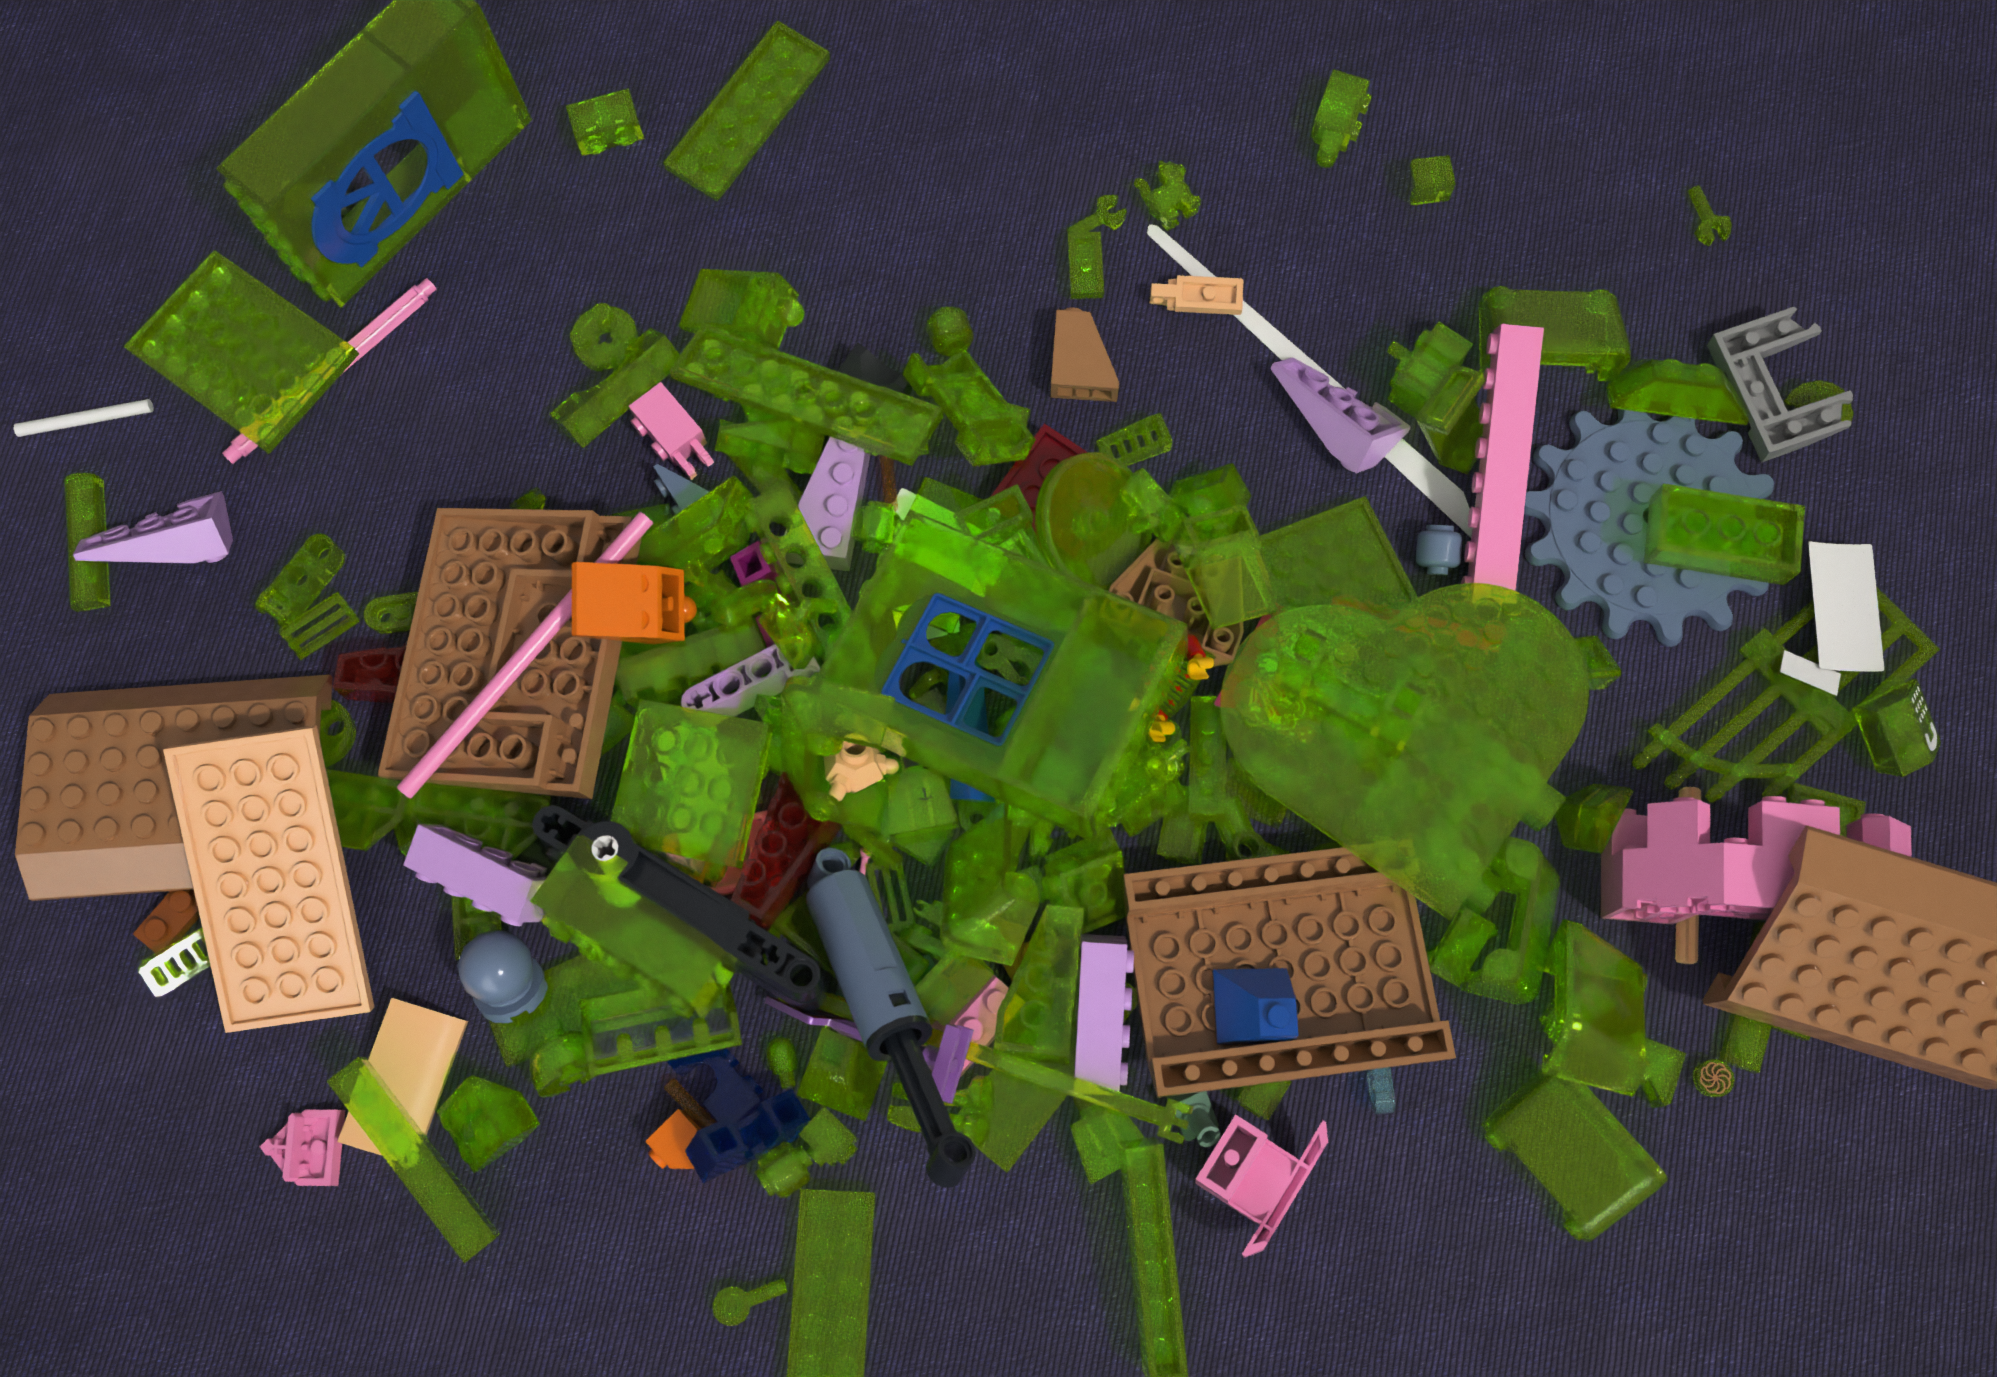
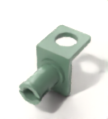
[1166,1091,1220,1147]

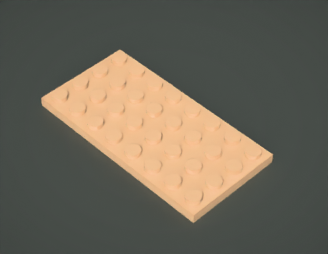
[163,725,374,1033]

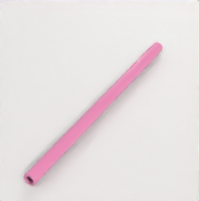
[396,512,653,799]

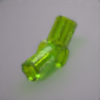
[1209,796,1292,862]

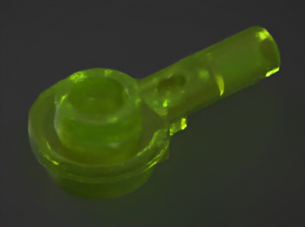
[713,1278,788,1326]

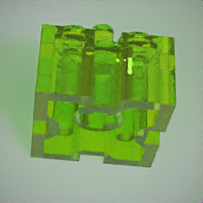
[1387,321,1473,422]

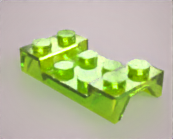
[903,349,1036,467]

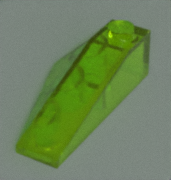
[994,904,1084,1063]

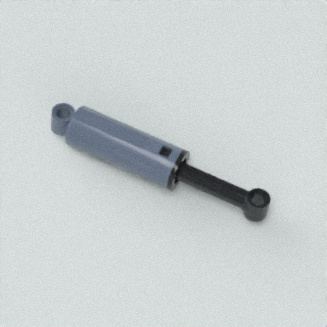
[806,848,976,1188]

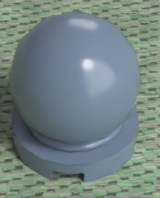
[457,931,548,1023]

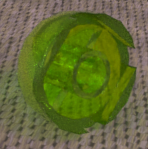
[529,1028,607,1098]

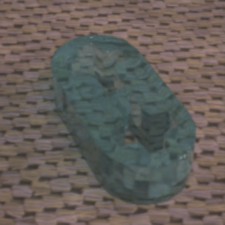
[1366,1067,1395,1115]

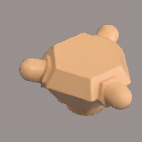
[824,735,899,802]

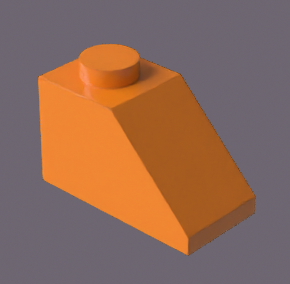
[645,1109,734,1169]

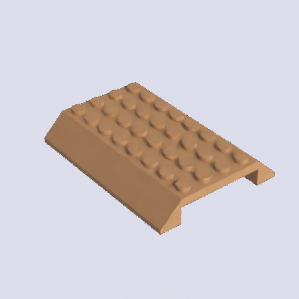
[15,675,333,901]
[1702,825,1997,1090]
[1123,839,1456,1098]

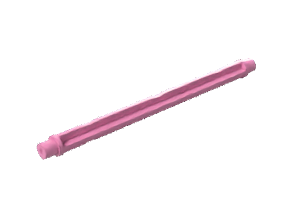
[222,278,436,464]

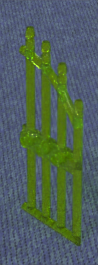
[1632,586,1940,803]

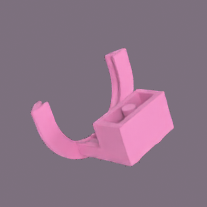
[1195,1114,1328,1258]

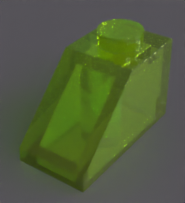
[1165,463,1252,524]

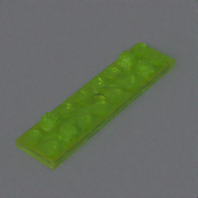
[669,323,944,466]

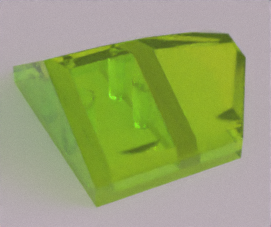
[1555,784,1633,854]

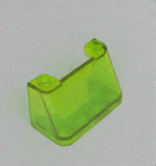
[1479,286,1631,381]
[940,796,1041,966]
[1461,836,1560,1005]
[1542,919,1651,1097]
[1480,1063,1668,1242]

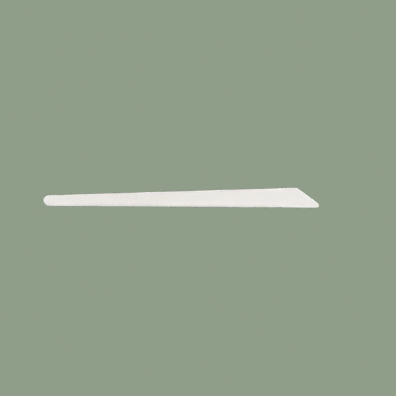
[1147,225,1473,538]

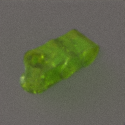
[255,534,346,630]

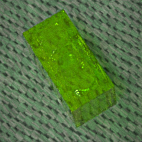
[566,88,644,156]

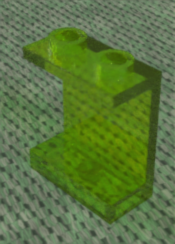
[1415,363,1486,474]

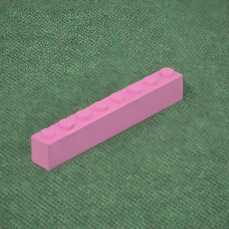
[1460,324,1544,609]

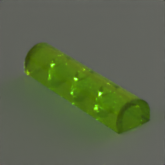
[64,473,110,612]

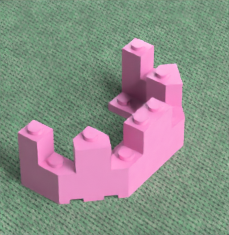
[1600,796,1912,925]

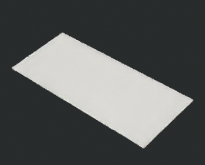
[1780,650,1841,696]

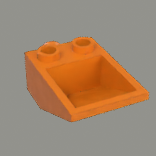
[572,562,697,645]

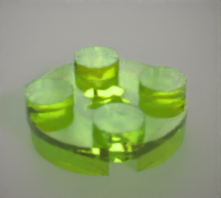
[570,303,639,372]

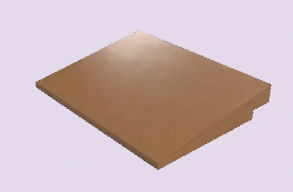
[378,508,642,799]

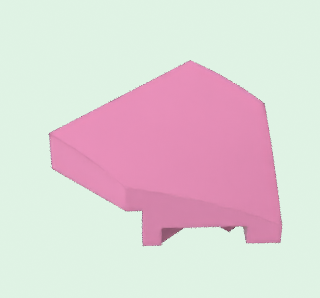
[260,1110,346,1186]

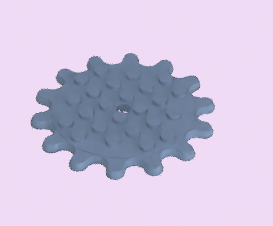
[1524,396,1784,647]

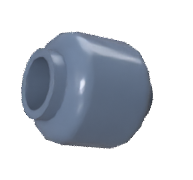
[1416,525,1462,575]

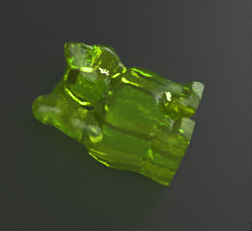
[1134,160,1201,231]

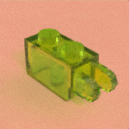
[1311,69,1372,168]

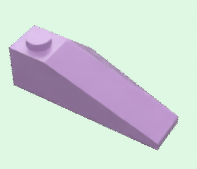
[1270,357,1411,473]
[73,491,233,563]

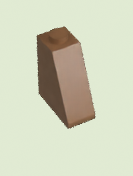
[1050,307,1119,402]

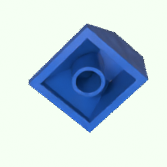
[1212,968,1299,1045]

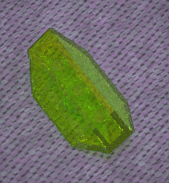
[1606,359,1749,425]
[637,475,755,583]
[326,769,410,851]
[405,783,552,861]

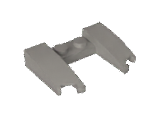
[1707,307,1853,462]

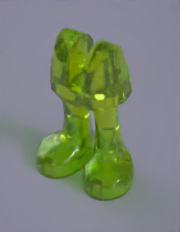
[886,1075,994,1147]

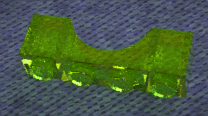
[549,327,684,448]

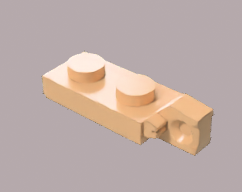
[1150,275,1243,315]

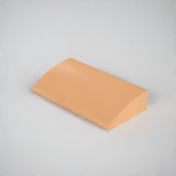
[337,998,468,1164]

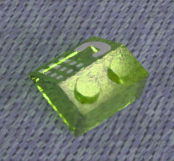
[1852,678,1941,777]

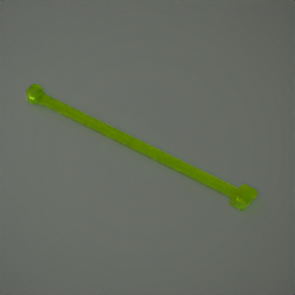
[777,982,1194,1144]

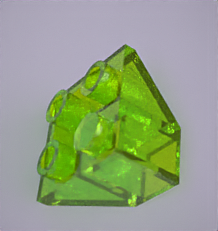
[797,1026,889,1121]
[437,1075,540,1173]

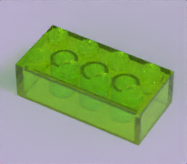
[1644,483,1805,585]

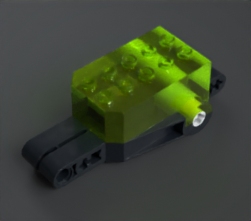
[530,806,826,1021]

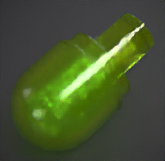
[766,1037,798,1090]

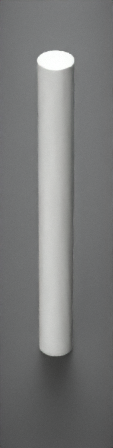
[14,399,153,437]

